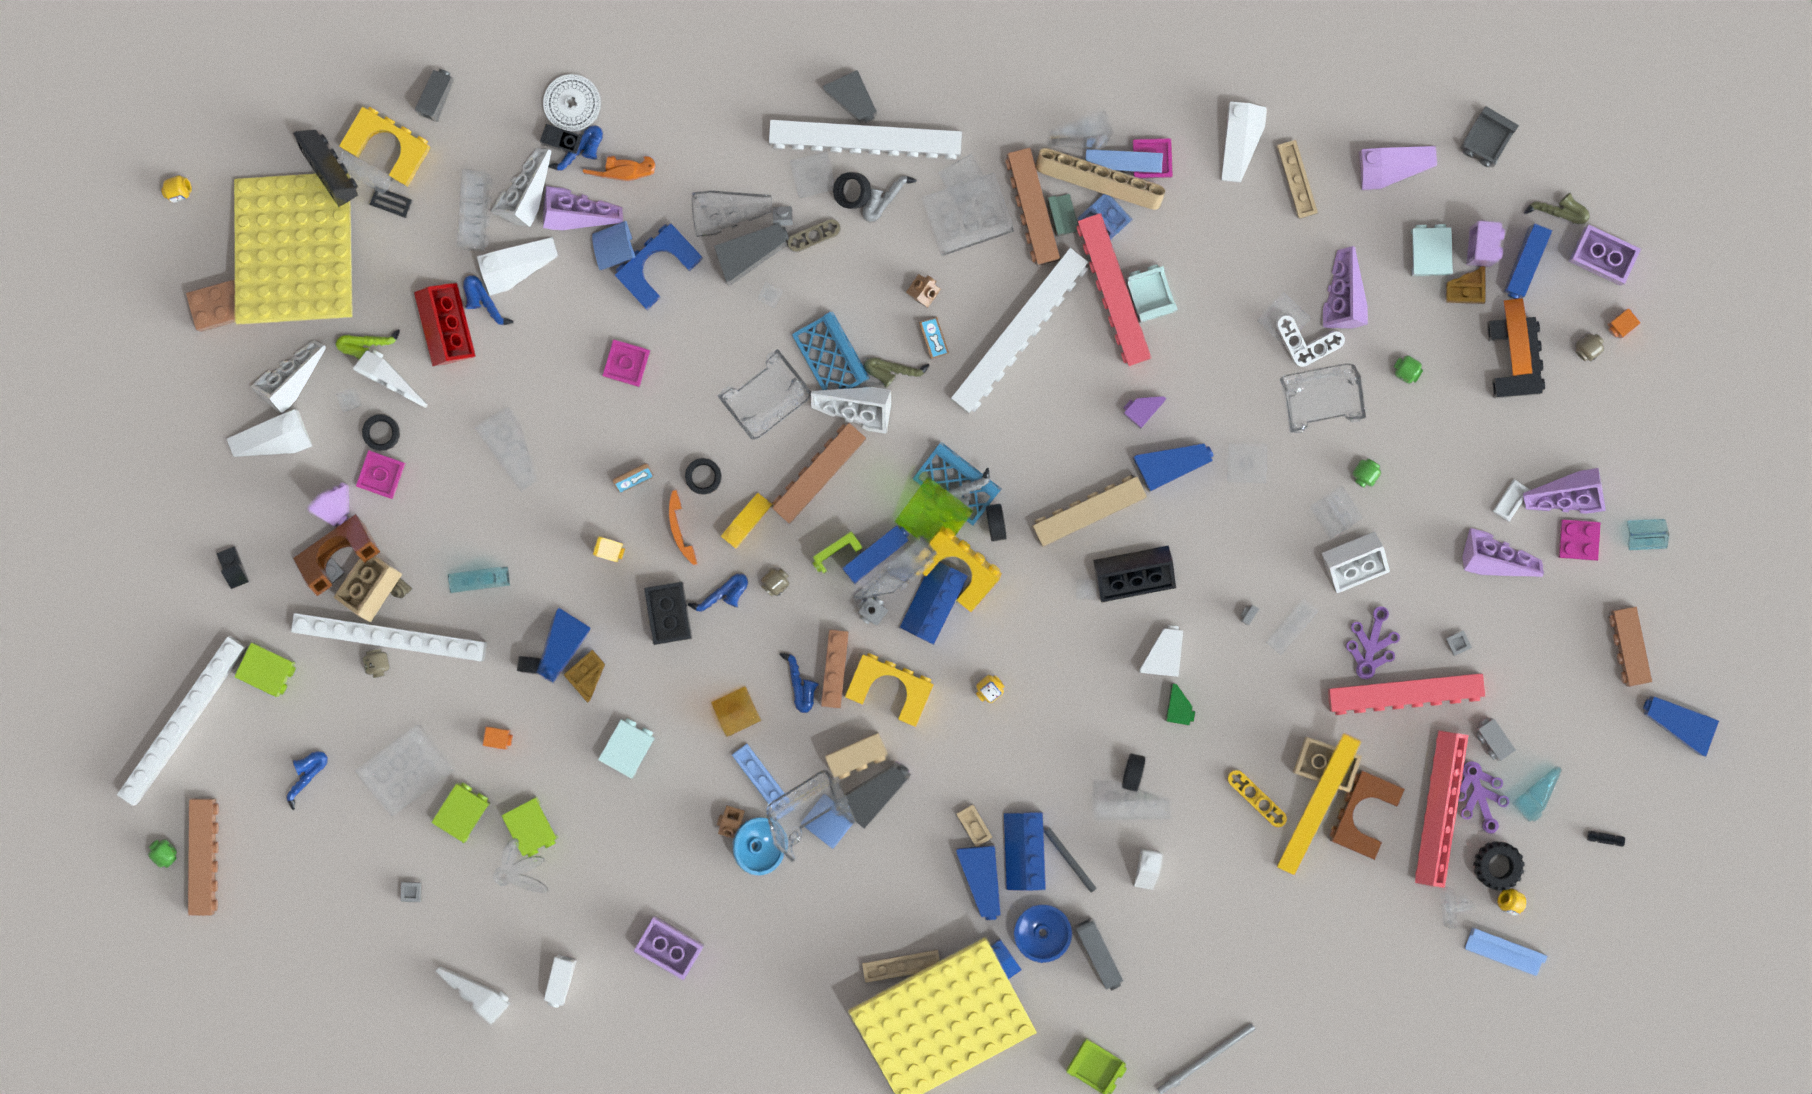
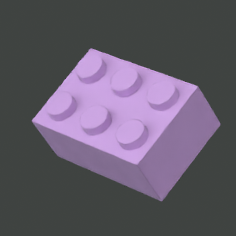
[1466,221,1505,267]
[1568,225,1641,286]
[634,916,704,980]

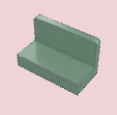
[1048,194,1078,237]

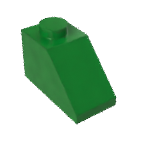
[1166,684,1195,726]

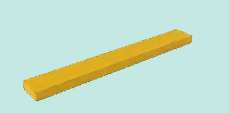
[1277,732,1361,875]

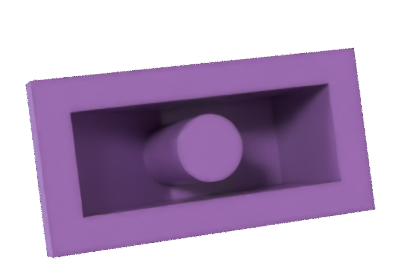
[1123,396,1166,429]

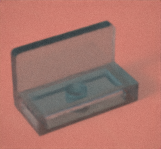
[1627,519,1669,550]

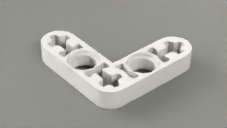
[1276,315,1345,367]

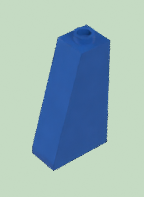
[1504,224,1553,299]
[1133,444,1214,492]
[843,526,909,584]
[537,608,591,683]
[1643,696,1719,757]
[956,845,1001,920]

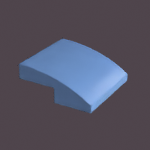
[1077,194,1133,240]
[592,221,636,270]
[801,793,855,849]

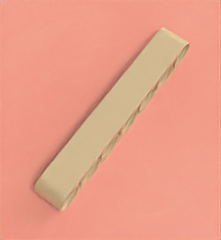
[1035,148,1165,210]

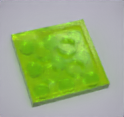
[894,477,974,545]

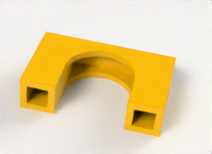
[339,107,431,187]
[911,526,1002,612]
[845,653,934,727]

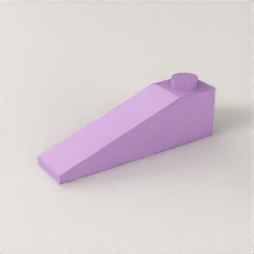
[1359,146,1437,190]
[543,186,623,230]
[1323,246,1368,328]
[1523,468,1606,514]
[307,483,350,527]
[1462,528,1544,577]

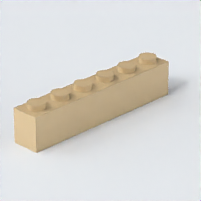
[1032,475,1147,547]

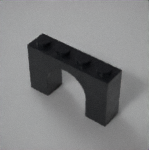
[1487,317,1545,398]

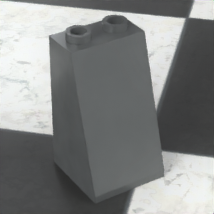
[714,223,789,286]

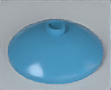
[733,817,786,875]

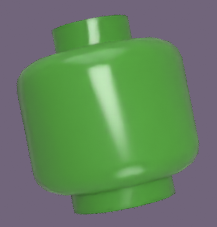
[1394,355,1423,384]
[1353,458,1381,488]
[148,839,177,868]

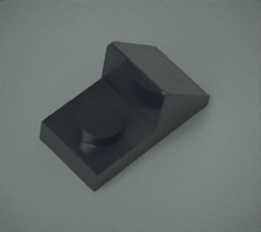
[216,546,249,589]

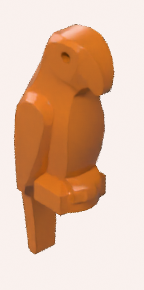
[583,156,656,181]

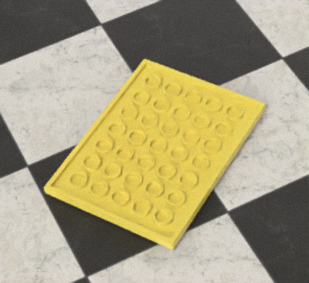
[234,172,352,324]
[849,937,1037,1094]

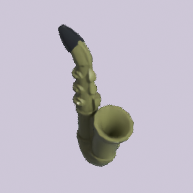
[1524,192,1590,225]
[864,357,930,388]

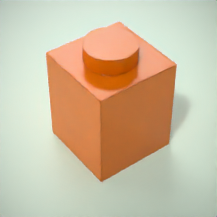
[1608,308,1641,339]
[483,726,513,750]

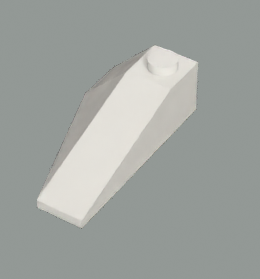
[491,148,551,227]
[477,237,558,296]
[251,340,326,413]
[353,350,428,408]
[811,387,891,433]

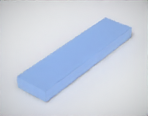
[1086,149,1163,173]
[732,744,793,816]

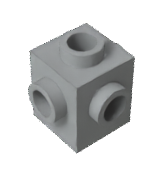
[858,596,888,626]

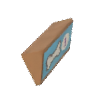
[919,317,949,359]
[612,463,654,493]

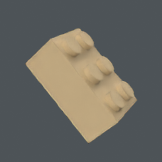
[333,555,402,622]
[825,732,888,779]
[1292,736,1362,792]

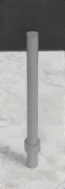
[1157,1023,1256,1094]

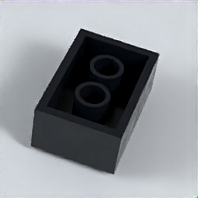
[644,582,693,645]

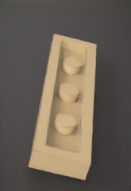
[1277,140,1318,219]
[862,949,940,983]

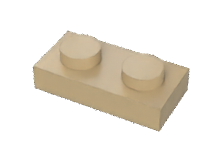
[957,804,993,847]

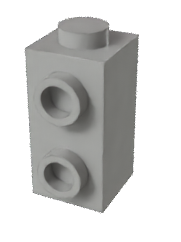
[1476,717,1516,761]

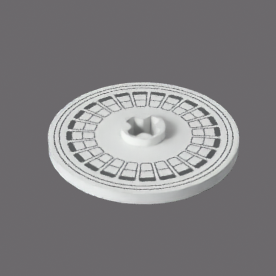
[543,74,601,132]

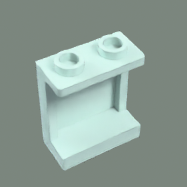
[1411,224,1453,276]
[1126,264,1178,323]
[598,718,655,779]

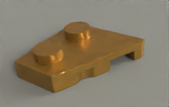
[1446,266,1486,304]
[564,650,605,703]

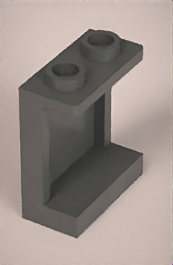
[1460,106,1519,168]

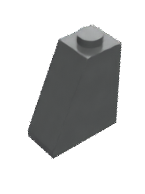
[415,69,454,122]
[823,70,877,123]

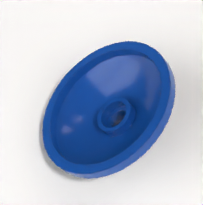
[1014,905,1072,963]

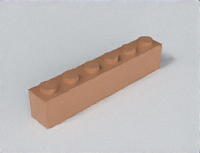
[1005,148,1060,266]
[772,423,866,524]
[188,799,219,916]

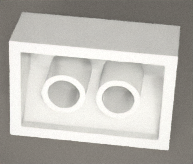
[1322,532,1390,593]

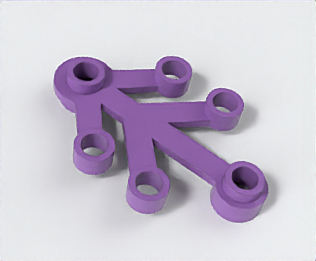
[1346,606,1400,679]
[1458,761,1509,833]

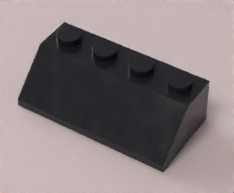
[293,130,358,207]
[1093,545,1176,603]

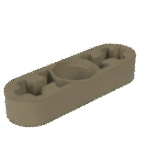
[788,219,840,252]

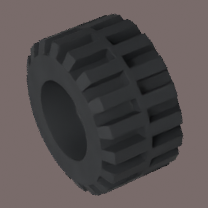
[1473,841,1525,891]

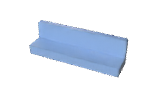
[1465,927,1547,976]

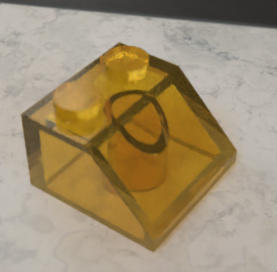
[711,686,762,737]

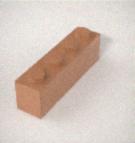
[1609,607,1652,687]
[821,630,849,708]

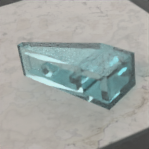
[448,567,510,593]
[1512,766,1562,822]

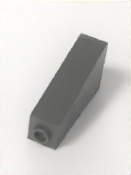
[835,762,911,829]
[1075,917,1123,991]

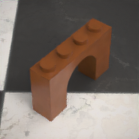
[293,514,380,596]
[1329,770,1405,860]

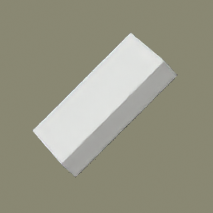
[1492,479,1530,522]

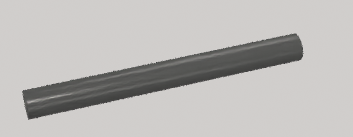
[1044,828,1097,893]

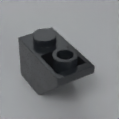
[540,124,582,154]

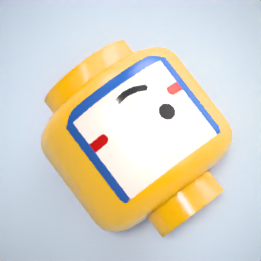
[161,175,192,203]
[976,675,1005,703]
[1497,888,1527,915]

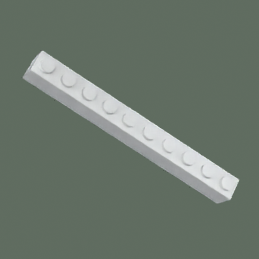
[769,120,962,160]
[951,248,1088,413]
[291,613,487,661]
[117,636,247,806]

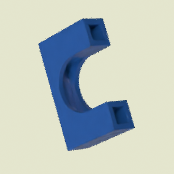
[615,224,703,310]

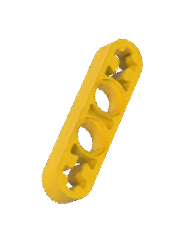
[1227,770,1287,828]

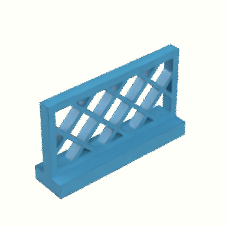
[792,312,870,390]
[913,442,1002,526]

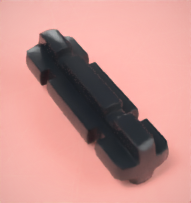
[1587,831,1625,847]

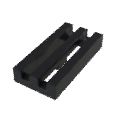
[369,187,413,218]

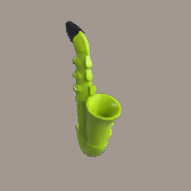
[336,330,400,360]

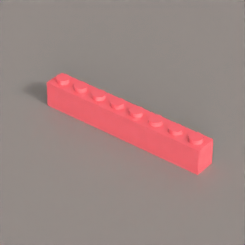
[1076,213,1152,366]
[1328,673,1485,715]
[1415,731,1468,888]

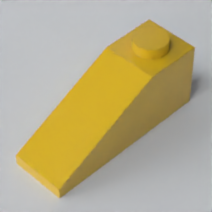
[721,493,773,549]

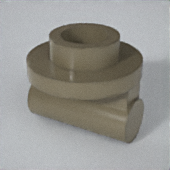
[390,578,412,598]

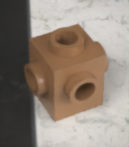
[906,274,941,308]
[717,805,745,839]

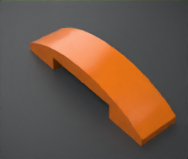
[1504,298,1532,376]
[669,490,698,565]

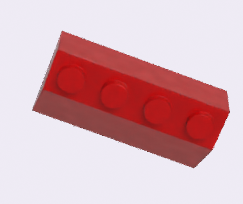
[414,283,476,366]

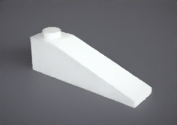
[1221,102,1266,182]
[227,409,312,457]
[436,967,510,1024]

